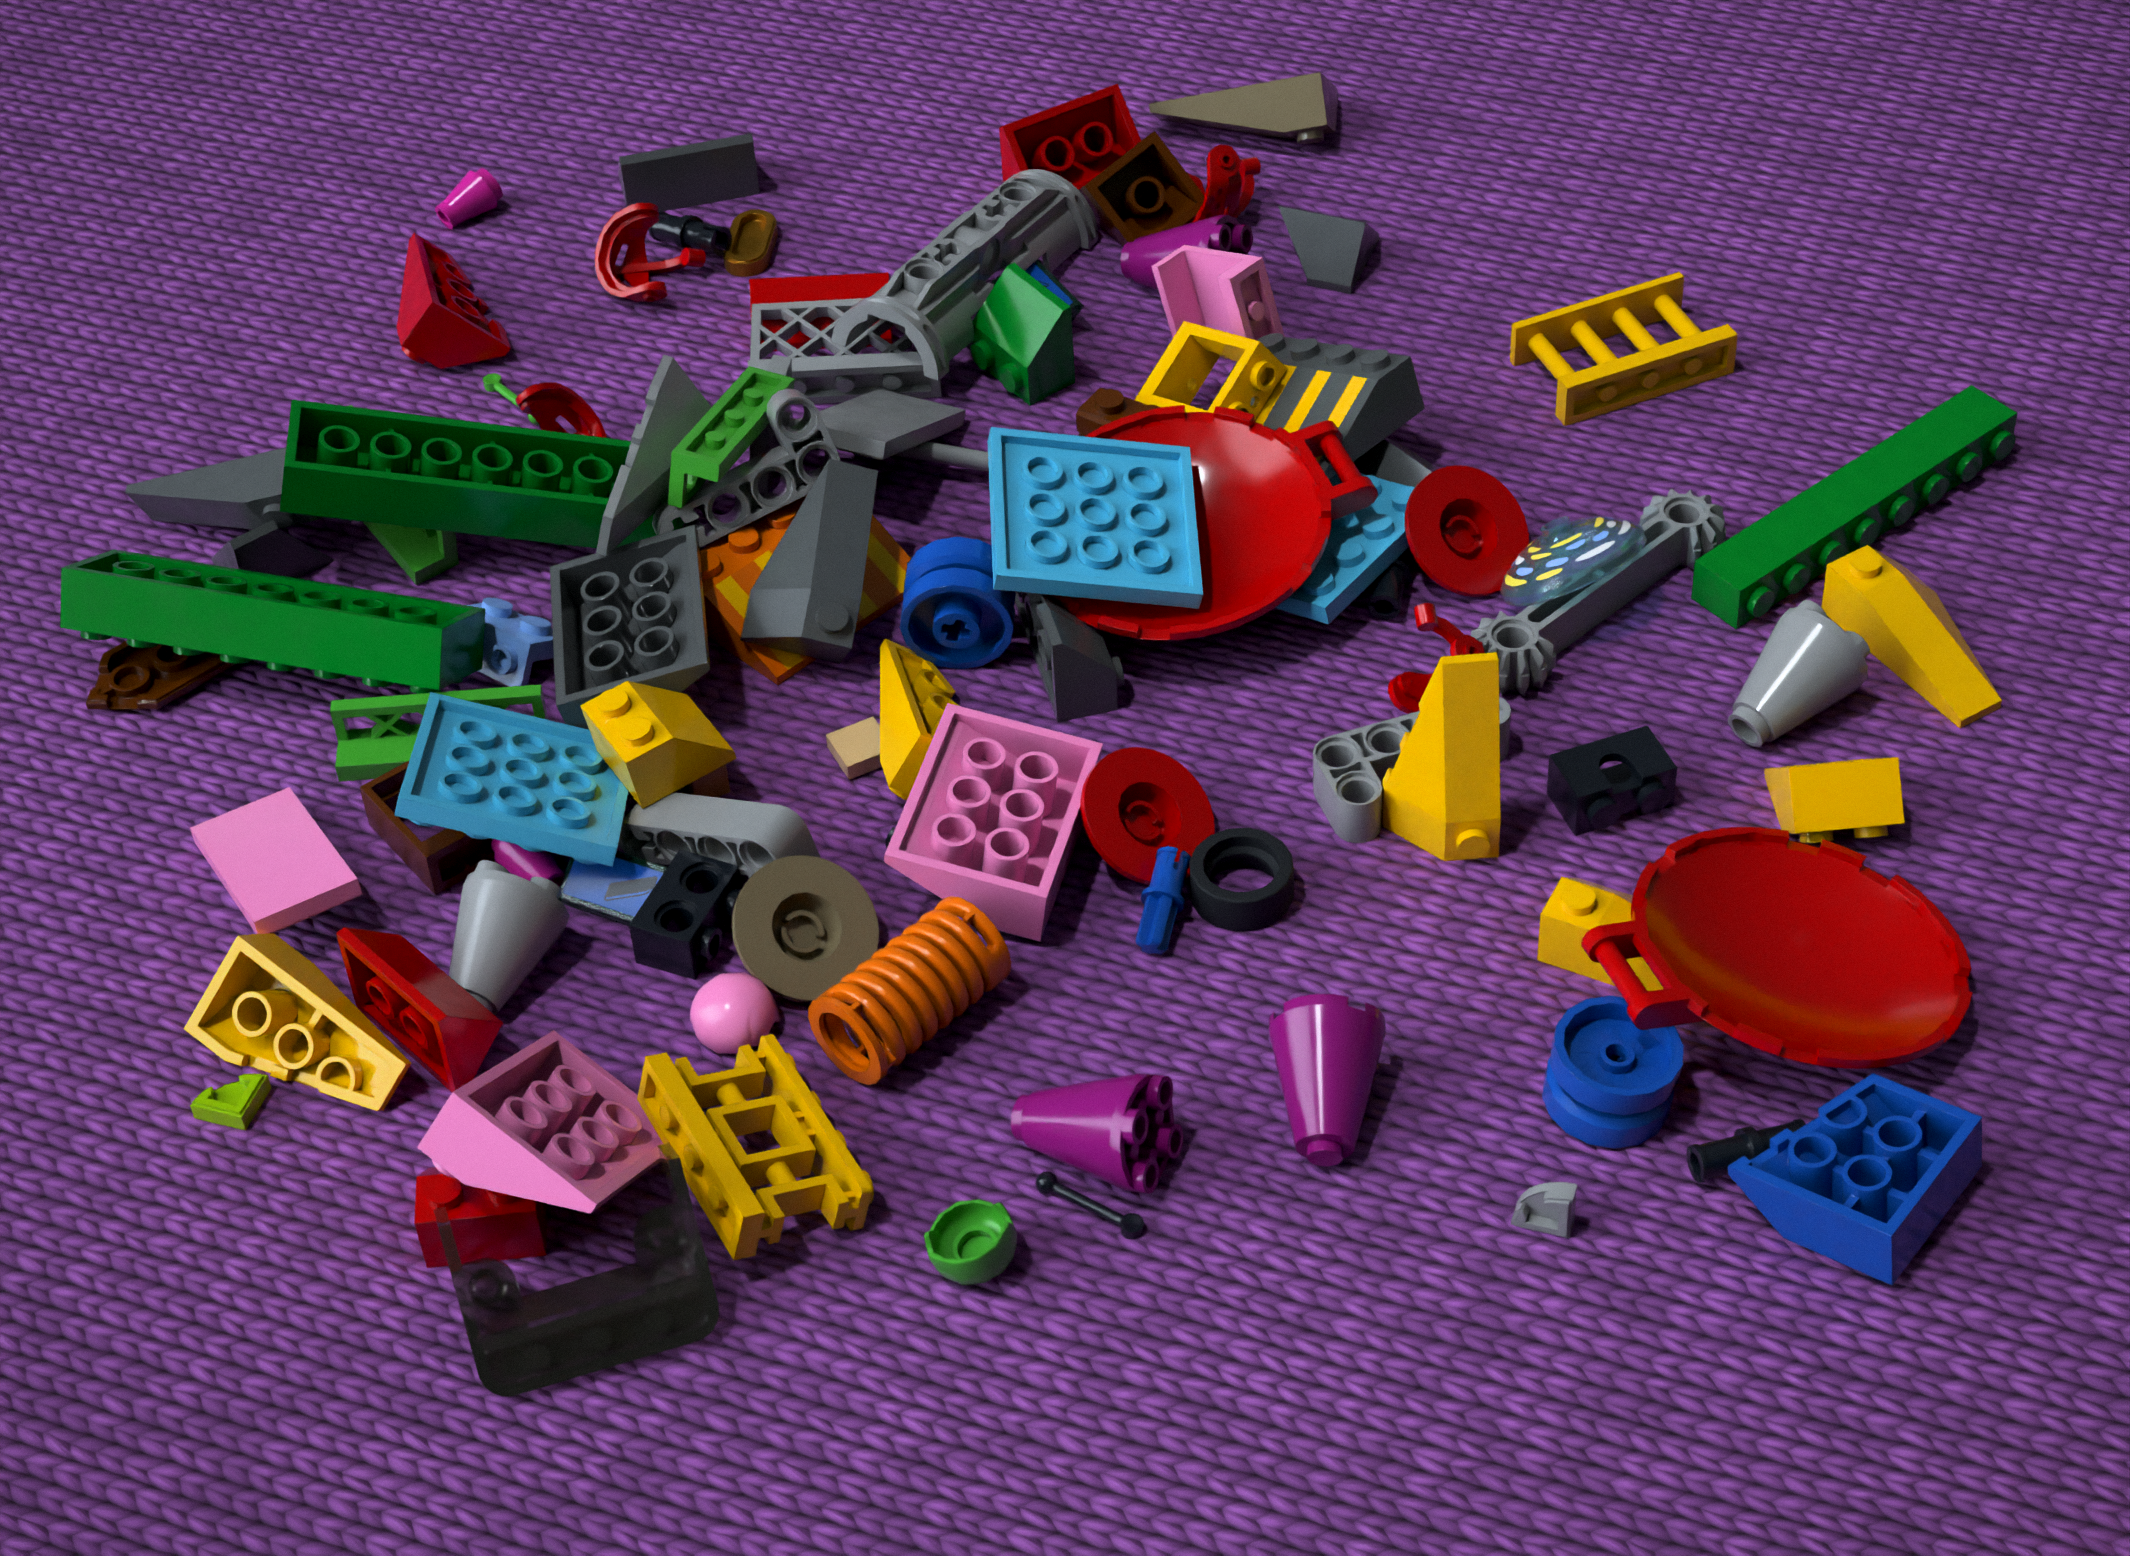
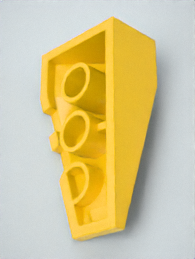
[1821,545,2002,728]
[880,638,959,800]
[1382,652,1501,861]
[1537,877,1664,992]
[184,933,411,1111]

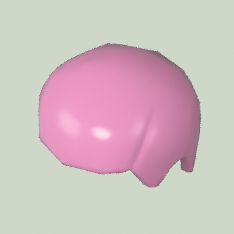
[690,972,780,1054]

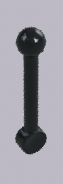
[1035,1171,1144,1240]

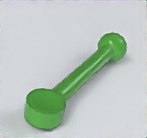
[483,373,540,425]

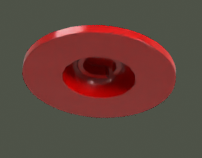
[1404,465,1529,597]
[1081,747,1215,885]

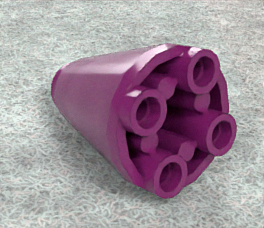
[1120,215,1253,290]
[1011,1074,1184,1194]

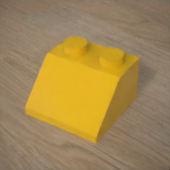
[580,681,736,809]
[1764,757,1905,843]

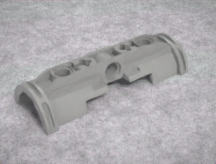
[831,169,1098,381]

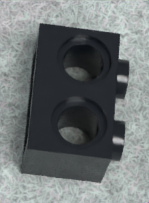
[629,850,742,980]

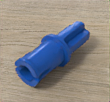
[1135,846,1191,954]

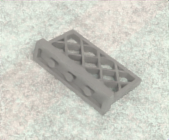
[748,298,942,405]

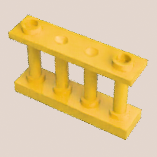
[1510,272,1738,426]

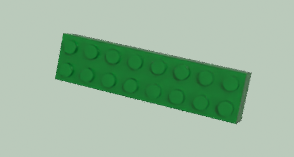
[280,400,685,548]
[60,549,486,694]

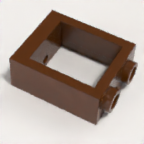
[359,761,495,895]

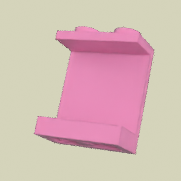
[1151,245,1285,340]

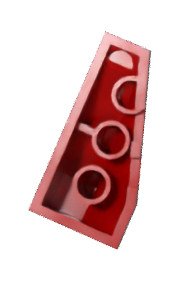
[397,233,511,369]

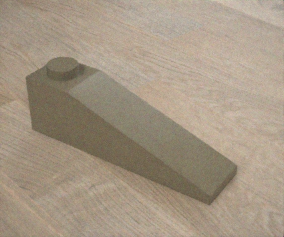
[1149,72,1338,144]

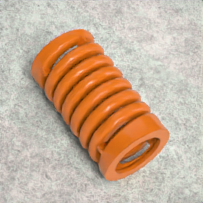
[808,896,1011,1085]

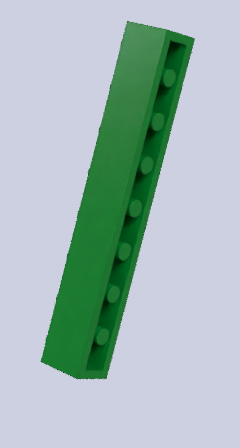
[1691,385,2017,629]

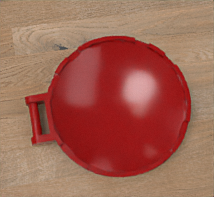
[1052,405,1378,640]
[1581,827,1973,1069]

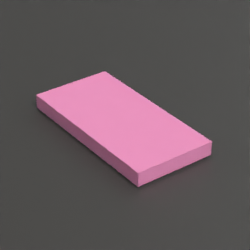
[190,787,363,934]

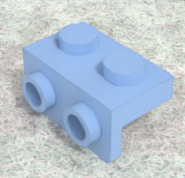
[467,598,554,687]

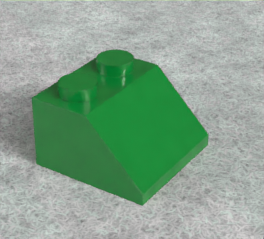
[970,263,1075,405]

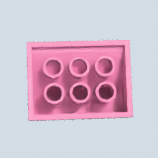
[884,703,1103,941]
[417,1030,670,1214]

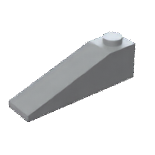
[596,355,711,556]

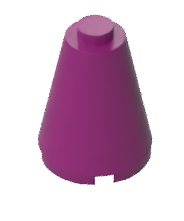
[1269,994,1386,1166]

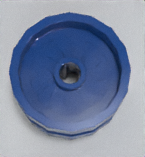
[900,537,1016,669]
[1542,996,1684,1149]

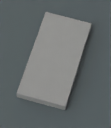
[795,389,966,460]

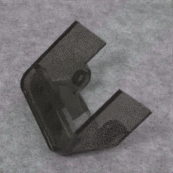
[434,1143,719,1396]

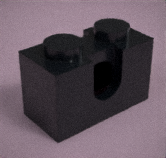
[1547,726,1677,836]

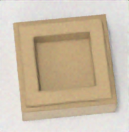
[826,716,882,780]

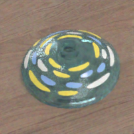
[1500,516,1647,606]

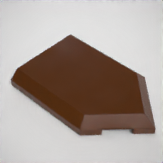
[86,640,238,709]

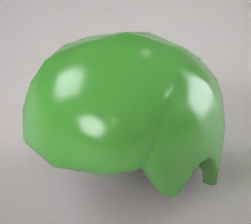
[924,1199,1017,1285]

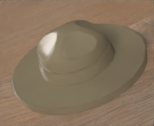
[732,855,879,1003]

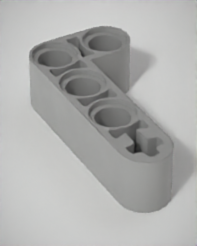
[652,388,840,548]
[1313,697,1511,843]
[618,792,821,878]

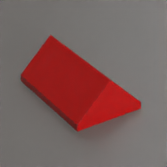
[999,83,1141,190]
[749,272,893,351]
[336,927,503,1092]

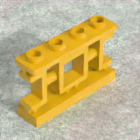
[637,1034,874,1260]

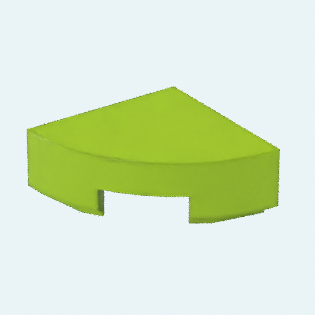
[190,1073,272,1131]

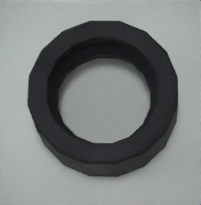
[1189,828,1294,931]

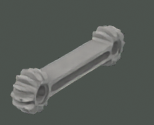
[1471,489,1726,696]

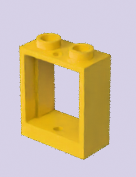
[1135,321,1287,419]

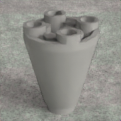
[1728,600,1870,747]
[448,860,570,1015]

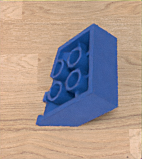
[1728,1073,1982,1285]

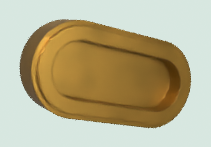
[723,209,778,277]

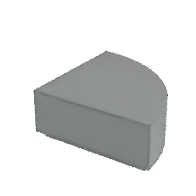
[1511,1182,1578,1238]

